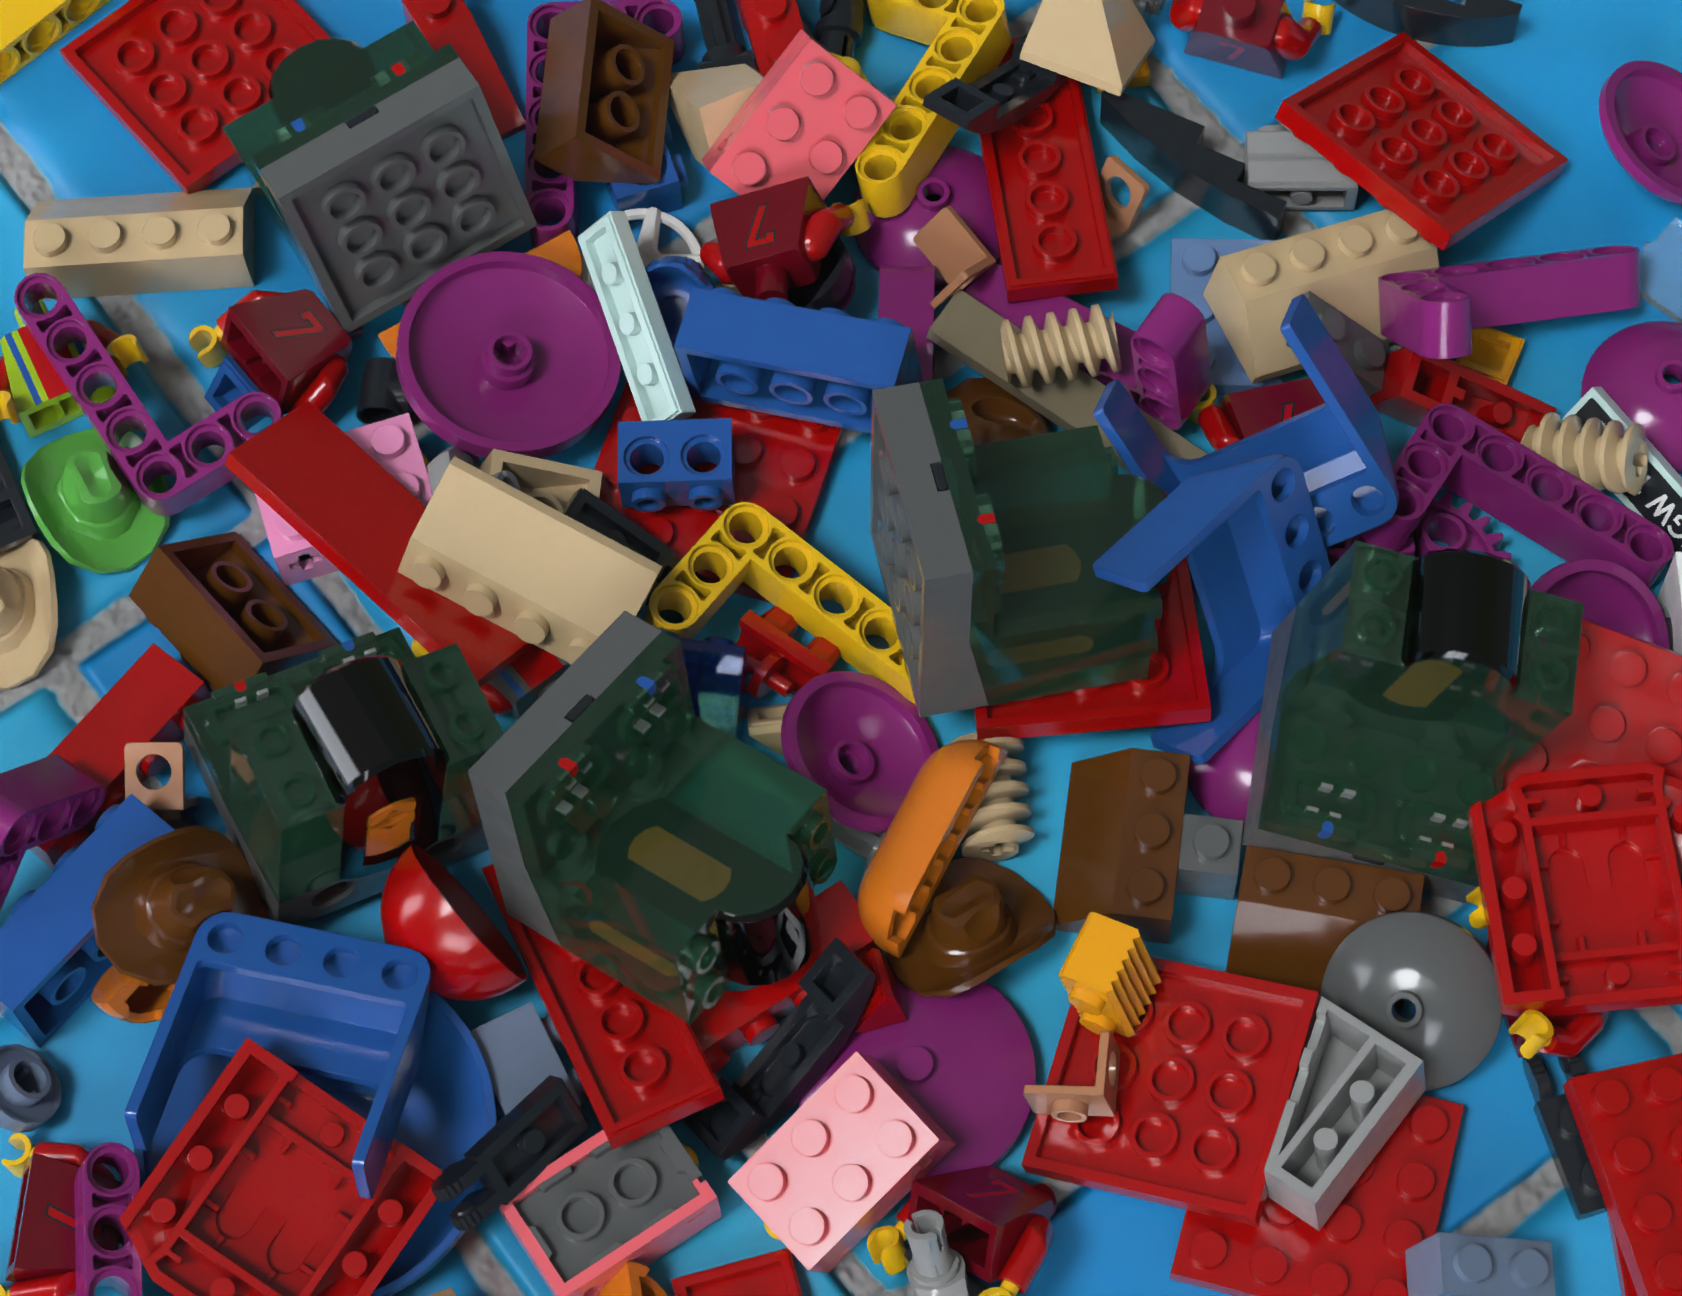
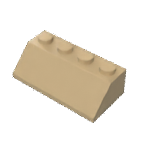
[23,187,255,300]
[1203,209,1439,384]
[397,456,663,665]

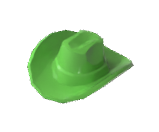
[21,428,170,574]

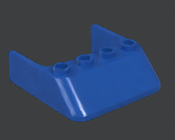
[1093,294,1399,548]
[1092,454,1342,764]
[124,912,432,1199]

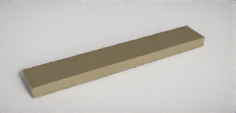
[926,288,1208,475]

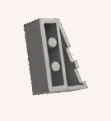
[1264,996,1426,1231]

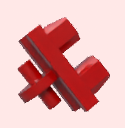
[733,606,840,699]

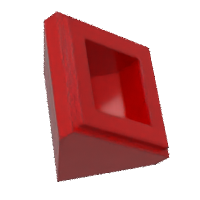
[854,948,907,1033]

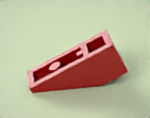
[401,0,526,140]
[1370,348,1557,443]

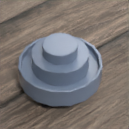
[0,1044,62,1133]

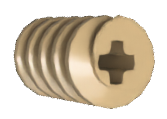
[1000,304,1122,388]
[1520,412,1649,496]
[950,733,1034,862]

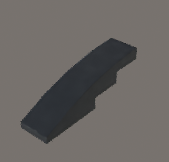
[1100,90,1287,240]

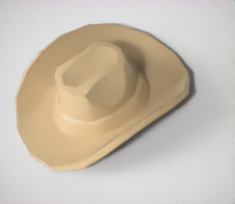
[0,538,58,690]

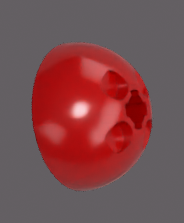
[380,843,528,1001]

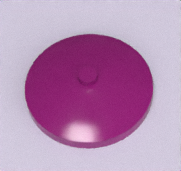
[396,251,621,458]
[798,963,1036,1197]

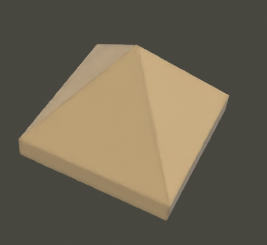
[746,703,788,756]

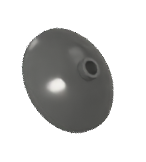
[1321,911,1503,1091]

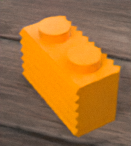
[1058,912,1161,1037]

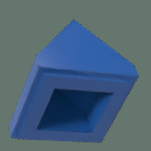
[204,356,266,430]

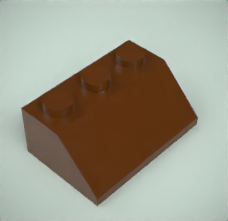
[534,0,674,184]
[129,531,340,704]
[1053,748,1190,944]
[1226,845,1425,1010]

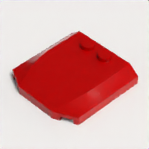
[1467,762,1682,1017]
[119,1037,442,1296]

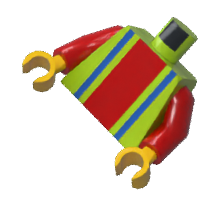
[0,300,149,439]

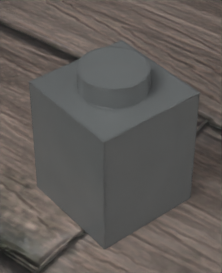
[1175,814,1243,900]

